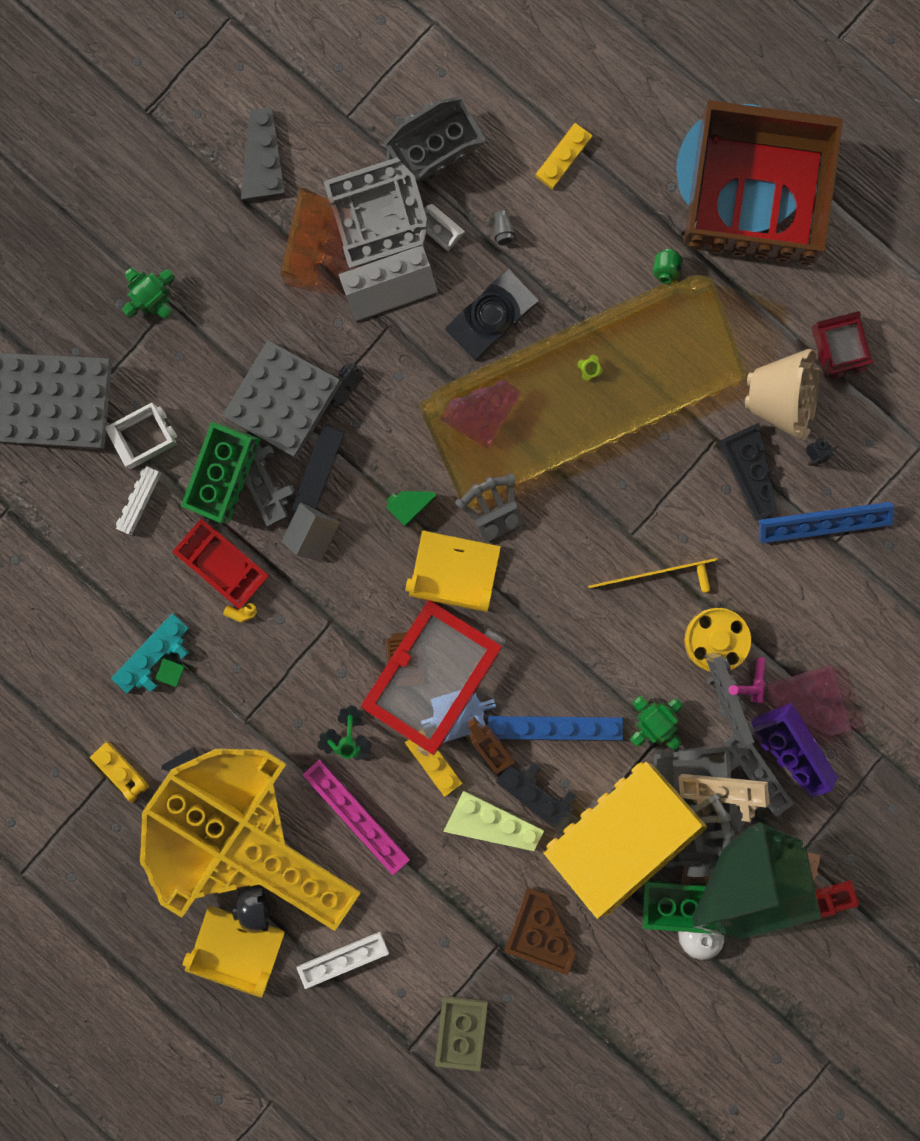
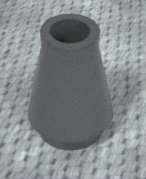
[494,210,516,246]

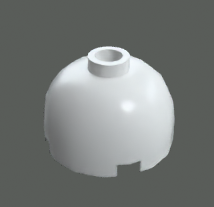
[678,917,725,960]

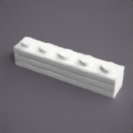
[116,466,161,535]

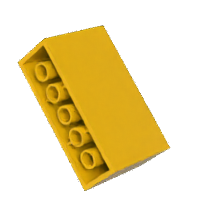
[544,762,708,919]

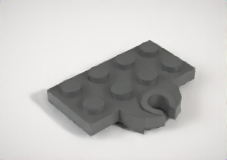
[704,652,755,746]

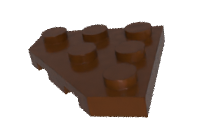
[504,886,576,976]

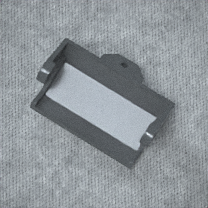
[654,746,745,877]

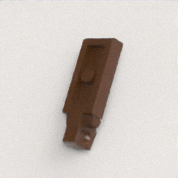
[467,717,515,774]

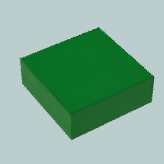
[156,658,185,687]

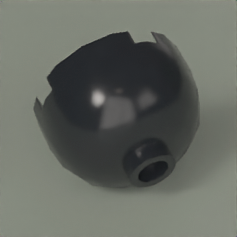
[233,886,269,933]

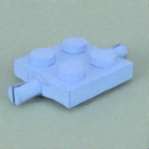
[421,690,496,742]

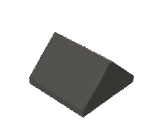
[281,502,341,562]

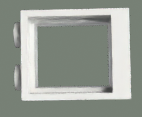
[106,403,177,469]

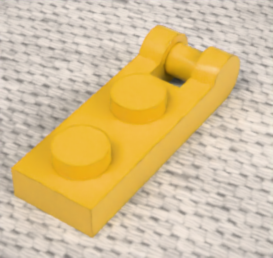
[90,741,149,803]

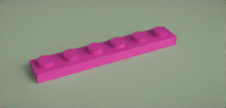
[303,759,410,875]

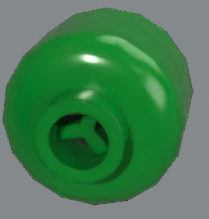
[652,249,683,284]

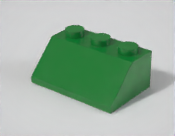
[642,880,714,934]

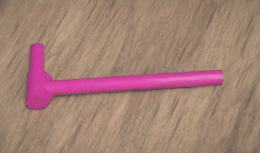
[729,657,766,703]

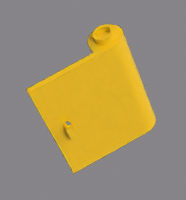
[405,530,501,612]
[182,905,285,998]

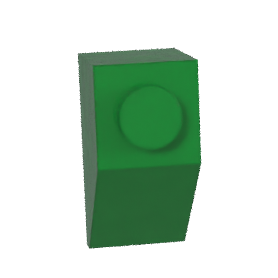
[386,491,437,527]

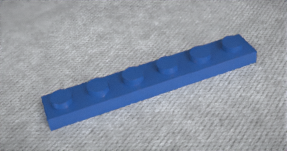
[759,502,894,543]
[488,716,623,740]

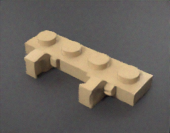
[678,774,770,822]

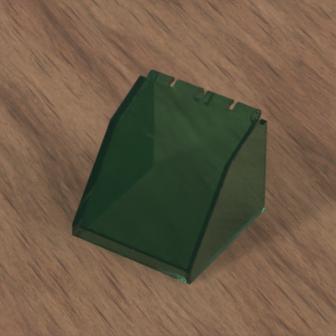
[692,823,822,940]

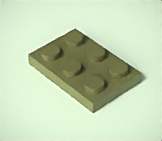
[435,996,488,1072]

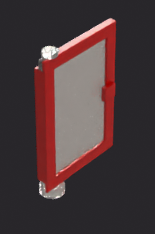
[360,600,506,757]

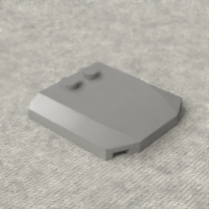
[323,158,428,269]

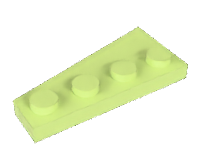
[444,790,544,851]

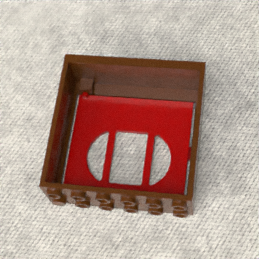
[683,100,843,265]

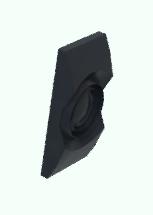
[445,269,539,361]

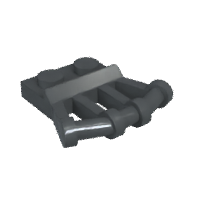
[455,473,525,543]
[681,793,735,860]

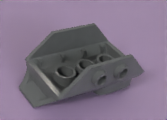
[384,97,487,184]

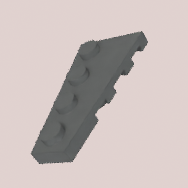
[241,107,285,202]

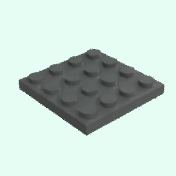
[222,340,342,458]

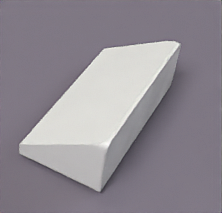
[425,204,465,251]

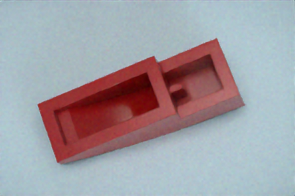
[784,880,859,925]

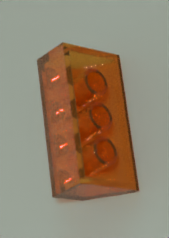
[280,187,333,291]

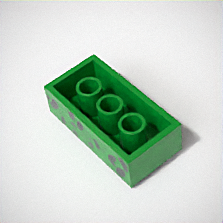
[181,422,261,523]

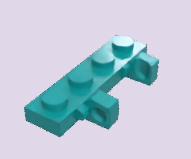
[111,613,190,694]

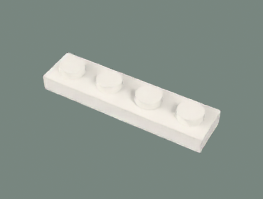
[297,931,389,989]

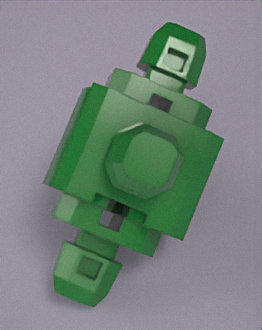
[122,268,175,319]
[630,696,683,750]

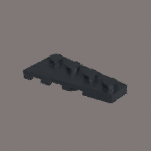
[718,423,777,522]

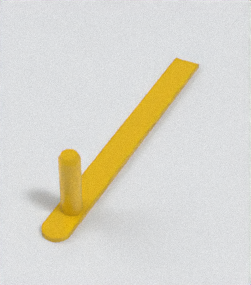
[588,558,718,593]

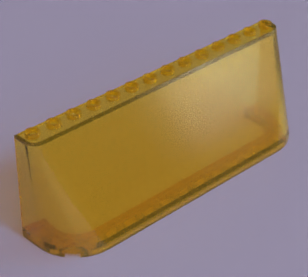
[418,275,747,508]

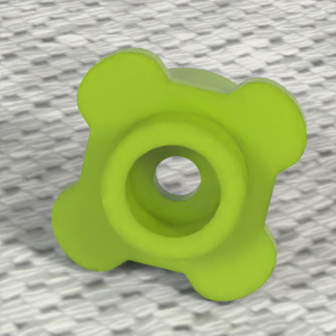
[578,355,603,381]

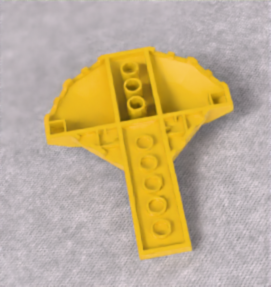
[140,749,360,931]

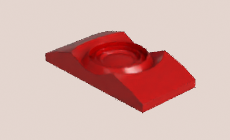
[172,518,269,610]

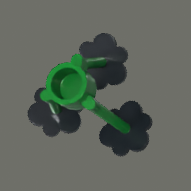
[317,705,371,760]

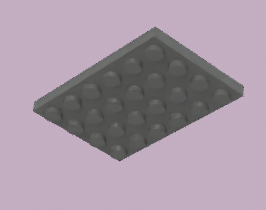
[0,353,112,449]

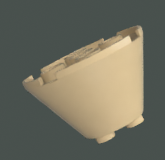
[745,349,819,440]

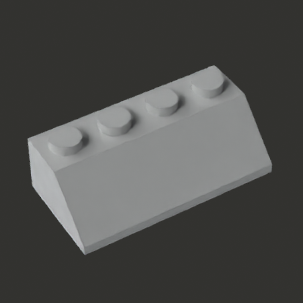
[339,245,438,322]

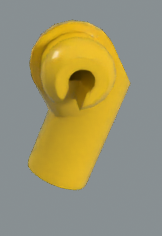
[223,603,257,623]

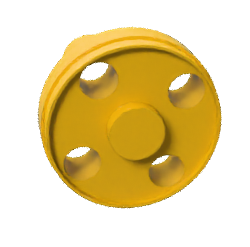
[684,608,751,672]

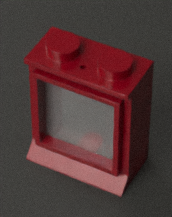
[811,311,874,379]

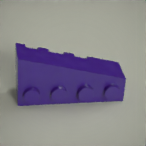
[751,703,838,797]

